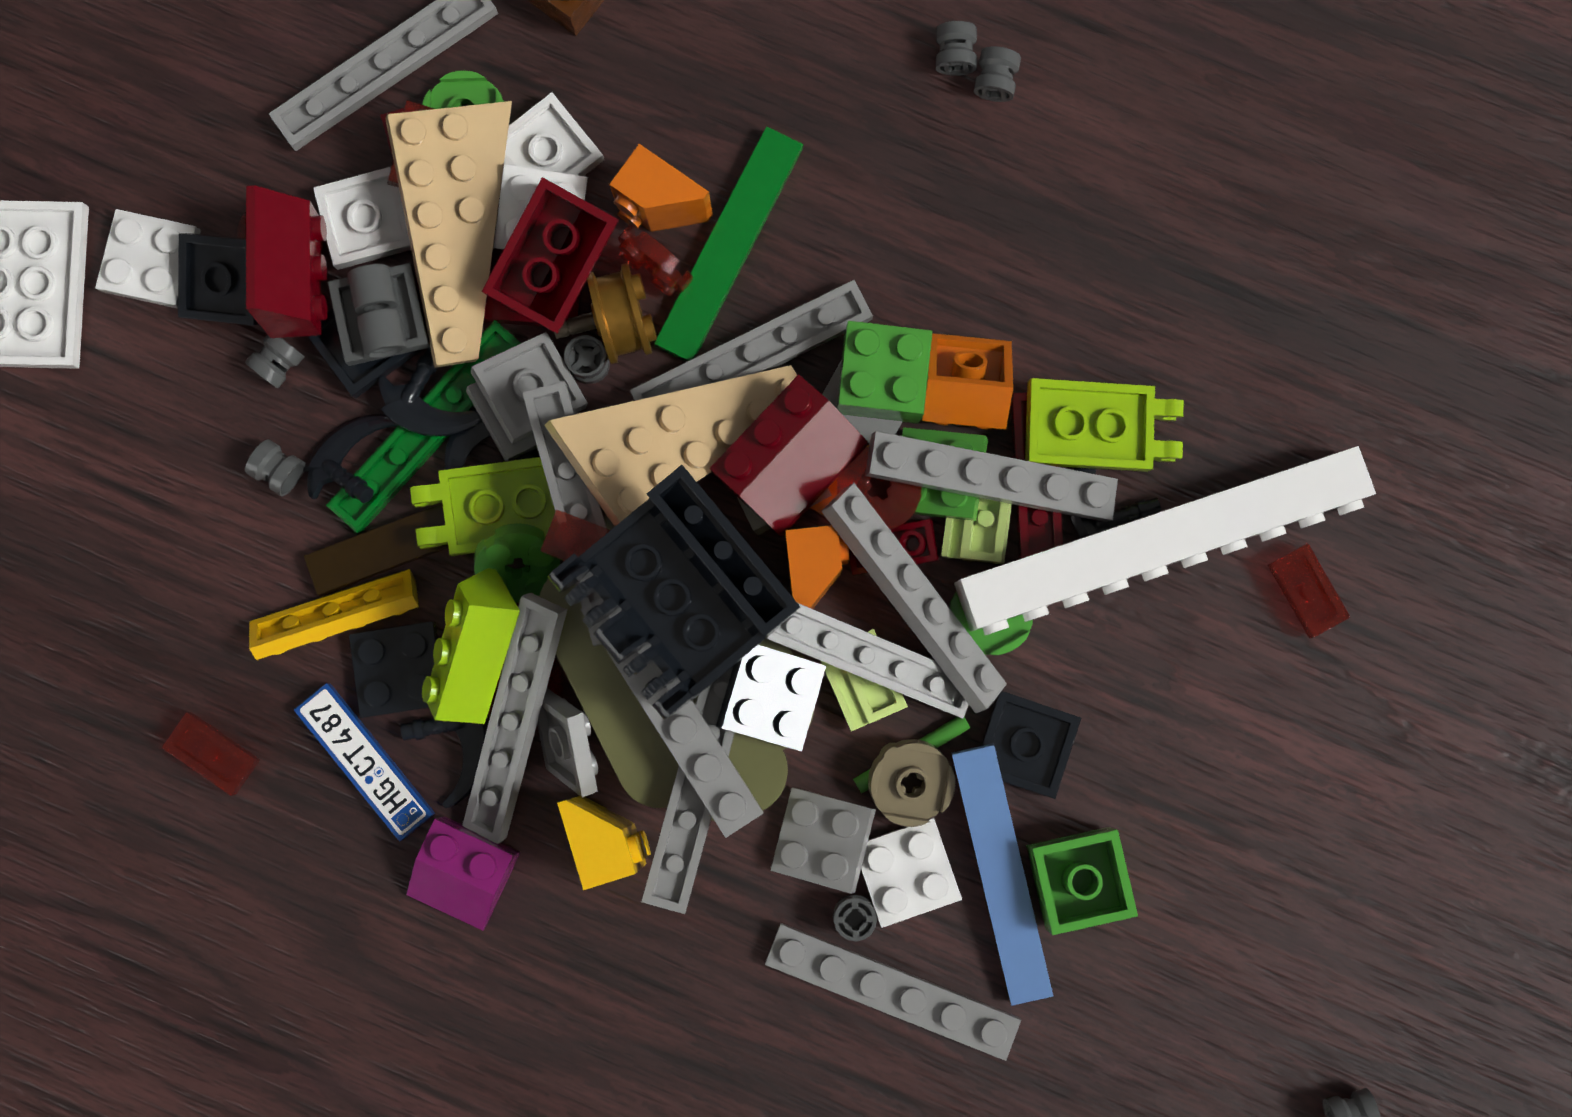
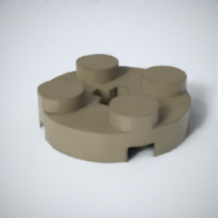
[868,739,955,827]

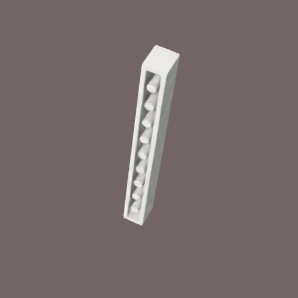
[954,446,1376,636]

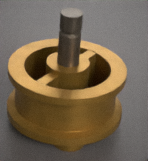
[554,263,657,364]

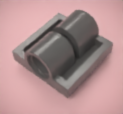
[328,263,430,366]

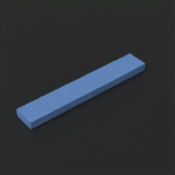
[951,743,1053,1006]

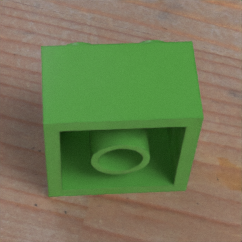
[836,321,933,424]
[1026,827,1138,935]

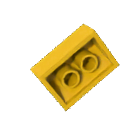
[557,796,651,890]

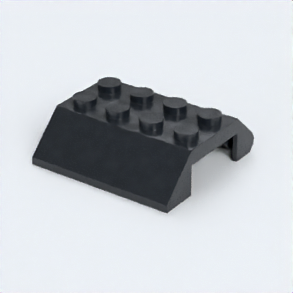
[547,465,801,721]

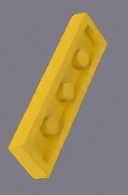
[249,569,419,660]

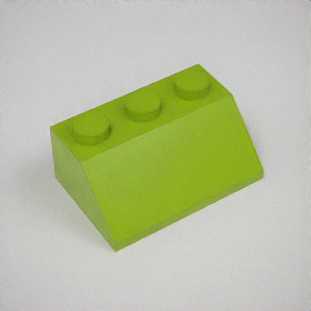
[422,568,520,724]

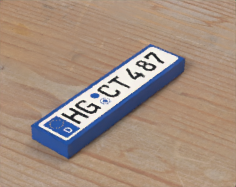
[294,683,435,842]

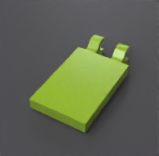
[1025,378,1184,472]
[410,457,563,556]

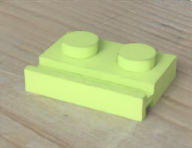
[941,498,1012,564]
[820,629,908,731]

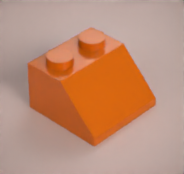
[609,144,713,232]
[922,333,1013,429]
[785,525,849,609]

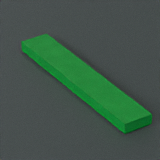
[654,126,803,362]
[326,320,521,534]

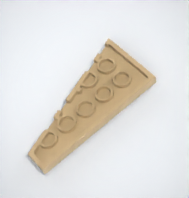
[386,101,512,368]
[544,365,797,527]

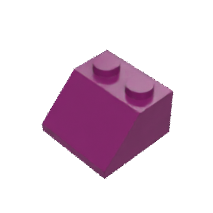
[406,816,520,931]

